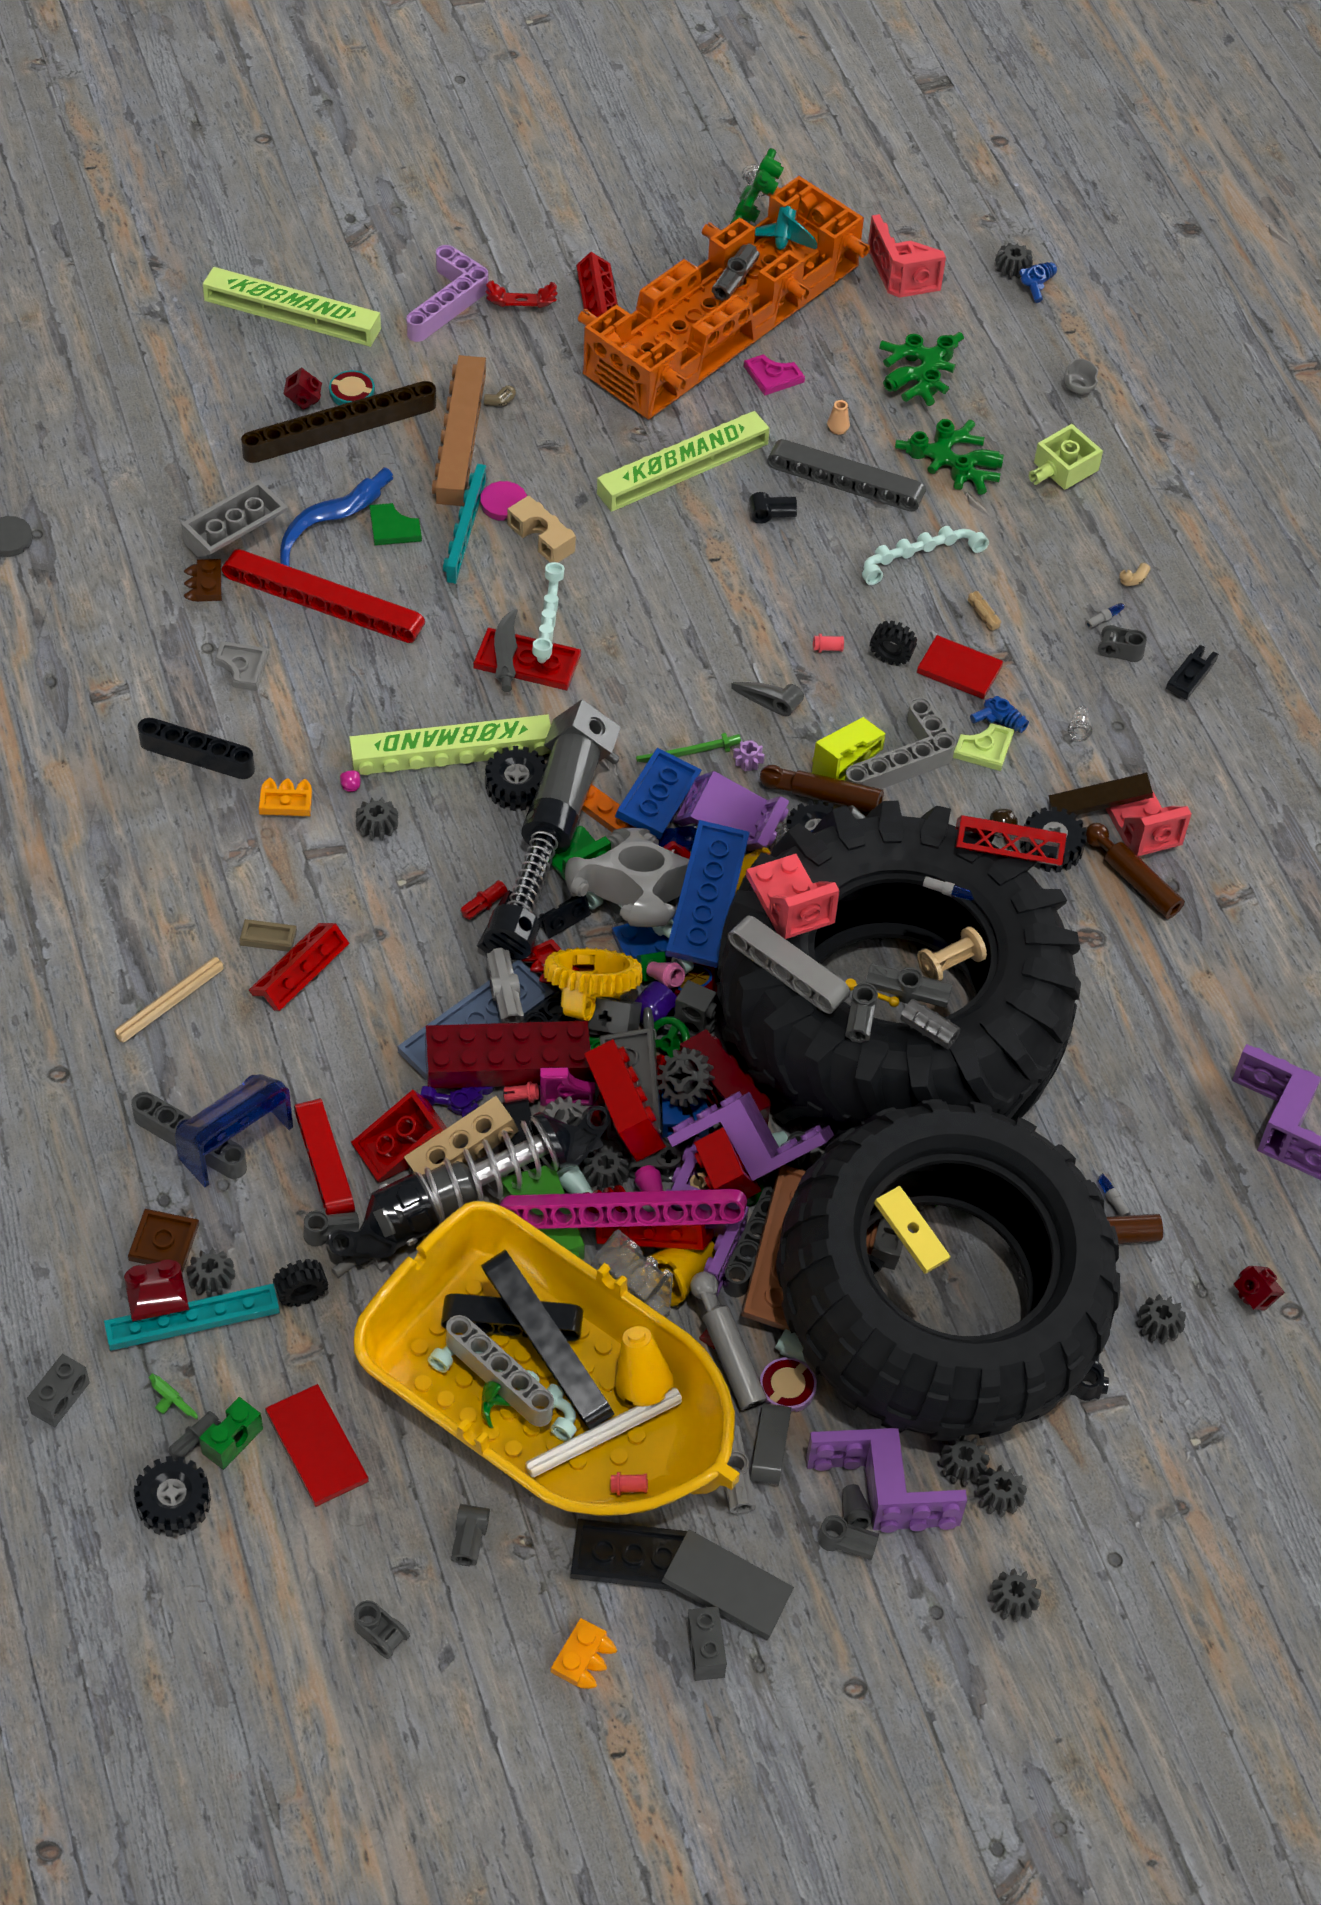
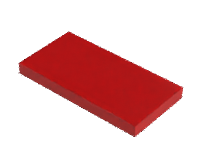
[473,628,581,691]
[265,1384,369,1507]

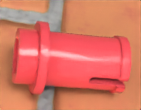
[813,633,844,653]
[504,1081,539,1103]
[611,1472,648,1496]

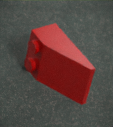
[351,1090,447,1182]

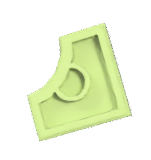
[953,723,1014,771]

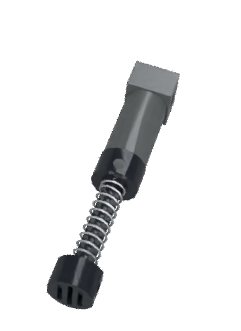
[484,699,621,960]

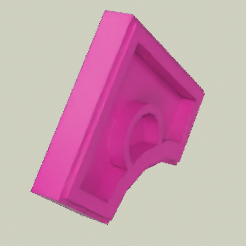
[743,354,805,396]
[540,1068,595,1106]

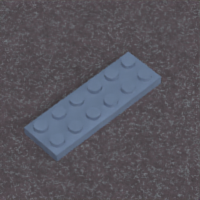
[397,960,554,1080]

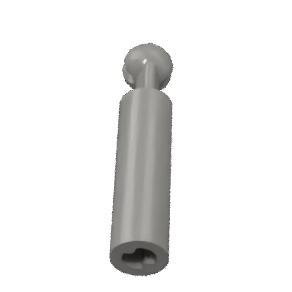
[690,1271,767,1410]

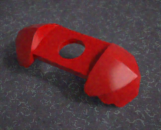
[485,280,558,308]

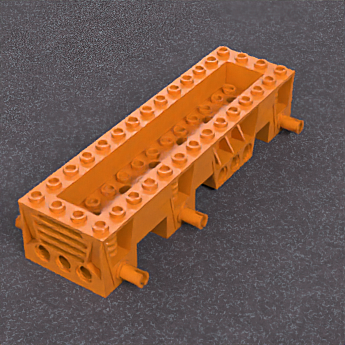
[578,176,870,420]

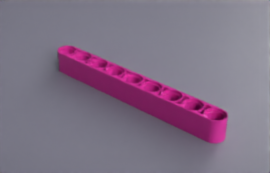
[499,1189,747,1229]

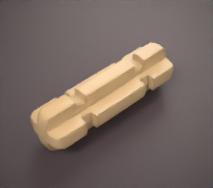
[968,591,1001,631]

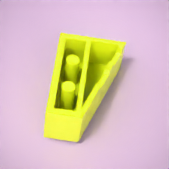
[812,717,886,781]

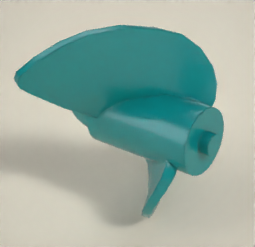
[755,206,818,250]

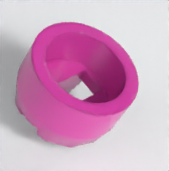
[340,771,361,792]

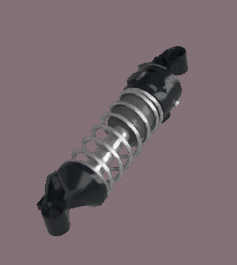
[326,1106,611,1266]

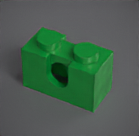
[199,1397,263,1470]

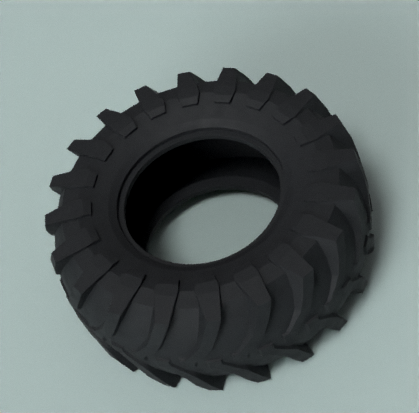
[717,800,1081,1148]

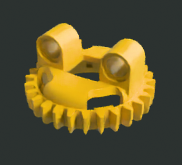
[544,947,642,1021]

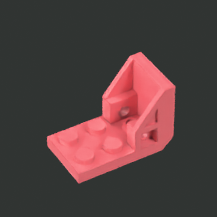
[868,214,946,298]
[1106,790,1192,856]
[746,854,840,939]

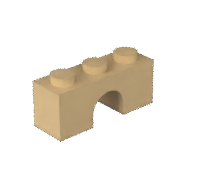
[507,496,576,563]

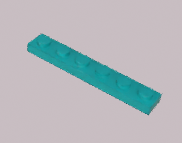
[443,464,486,584]
[104,1283,280,1351]

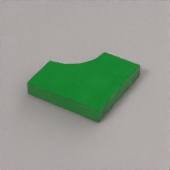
[369,503,422,546]

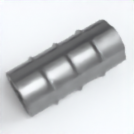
[900,999,961,1049]

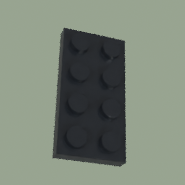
[571,1519,696,1591]

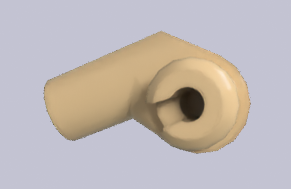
[1119,563,1151,586]

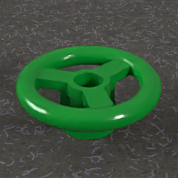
[654,1017,690,1057]

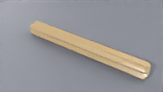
[114,957,224,1043]

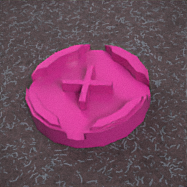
[481,481,527,521]

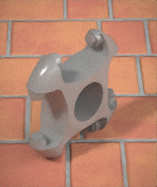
[565,828,689,927]

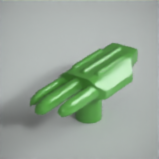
[149,1373,198,1420]

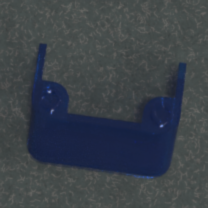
[175,1074,293,1187]

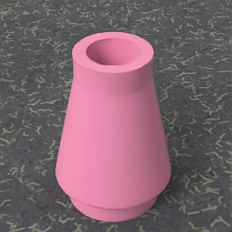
[647,961,685,989]

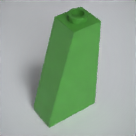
[501,1165,585,1260]

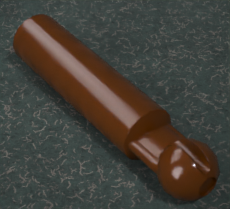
[760,765,884,812]
[1086,823,1185,919]
[1107,1214,1163,1244]

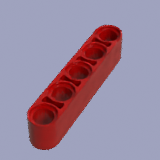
[294,1098,355,1215]

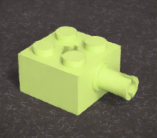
[1029,424,1103,490]

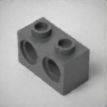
[674,980,718,1037]
[871,1217,903,1270]
[27,1353,90,1428]
[687,1606,727,1681]

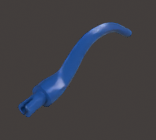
[280,467,393,567]

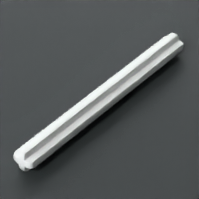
[525,1388,682,1477]

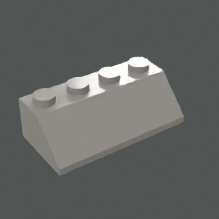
[181,480,288,557]

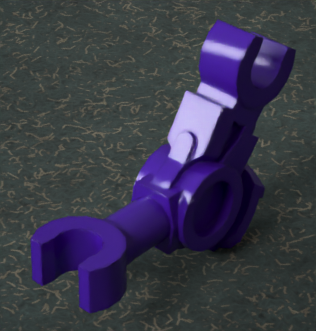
[420,1086,494,1118]

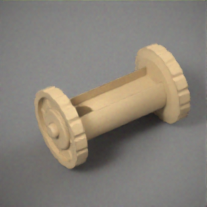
[917,927,987,981]

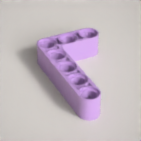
[406,245,488,342]

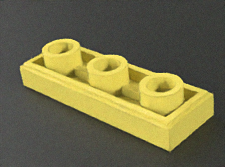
[874,1186,951,1274]

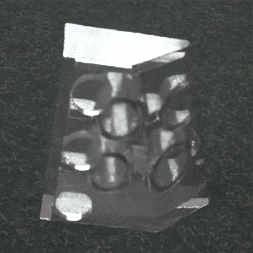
[591,1229,673,1318]

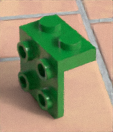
[549,826,611,881]

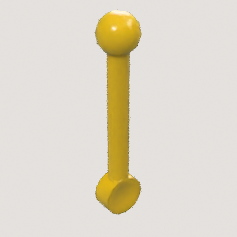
[845,978,900,1007]

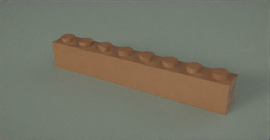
[432,355,486,506]

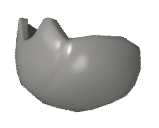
[1064,358,1098,394]

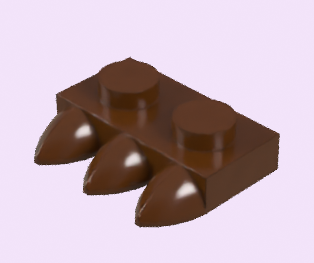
[184,559,222,602]

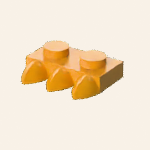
[259,778,312,816]
[551,1618,617,1689]

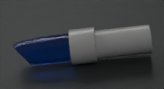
[1085,603,1125,629]
[923,876,974,900]
[1097,1173,1131,1216]

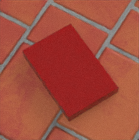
[917,635,1003,699]

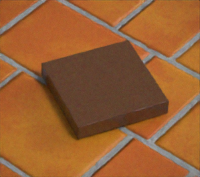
[128,1209,199,1272]

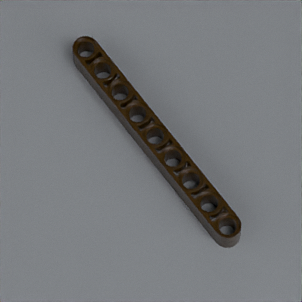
[241,381,436,463]

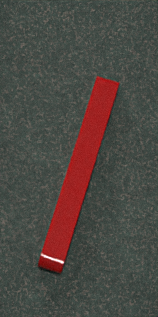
[221,549,425,643]

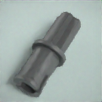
[168,1411,221,1461]

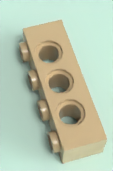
[404,1096,519,1175]

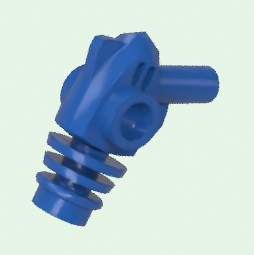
[1019,262,1057,303]
[970,696,1029,733]

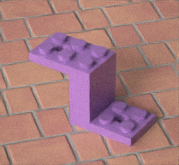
[673,771,789,852]
[1232,1044,1321,1180]
[667,1091,834,1181]
[666,1136,749,1297]
[806,1428,967,1533]

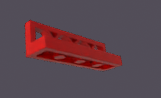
[576,252,618,317]
[955,815,1067,866]
[249,923,350,1011]
[595,1224,714,1250]

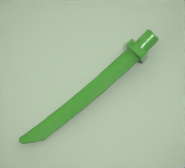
[636,733,741,763]

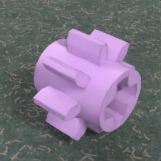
[733,740,764,771]

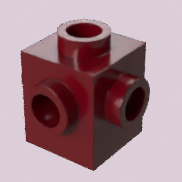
[283,367,322,410]
[1234,1266,1285,1311]

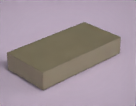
[239,919,297,952]

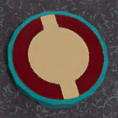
[329,370,375,405]

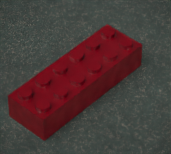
[425,1021,591,1089]

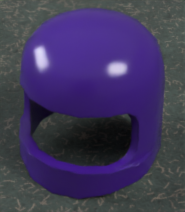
[635,981,677,1025]

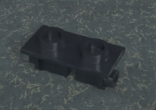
[538,895,591,939]

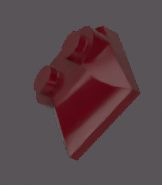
[124,1259,189,1321]

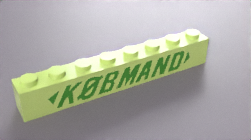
[203,267,381,347]
[597,411,770,512]
[349,714,551,775]

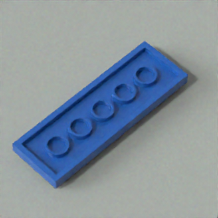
[665,820,750,968]

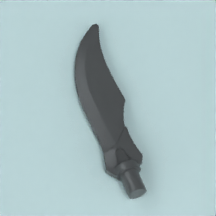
[494,609,518,692]

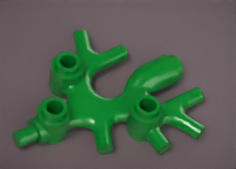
[730,148,784,224]
[879,332,964,406]
[895,419,1004,495]

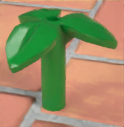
[481,1381,512,1428]

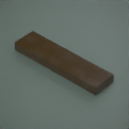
[1048,772,1153,815]

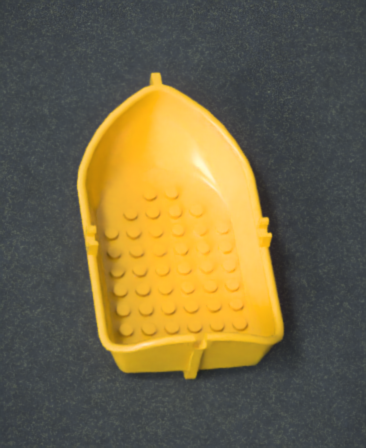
[353,1201,740,1516]

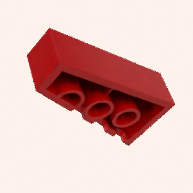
[584,1039,666,1162]

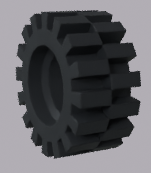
[870,621,917,666]
[273,1259,329,1307]

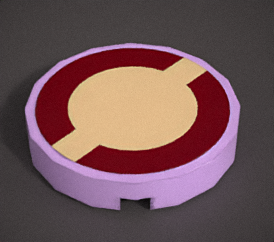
[760,1357,817,1412]

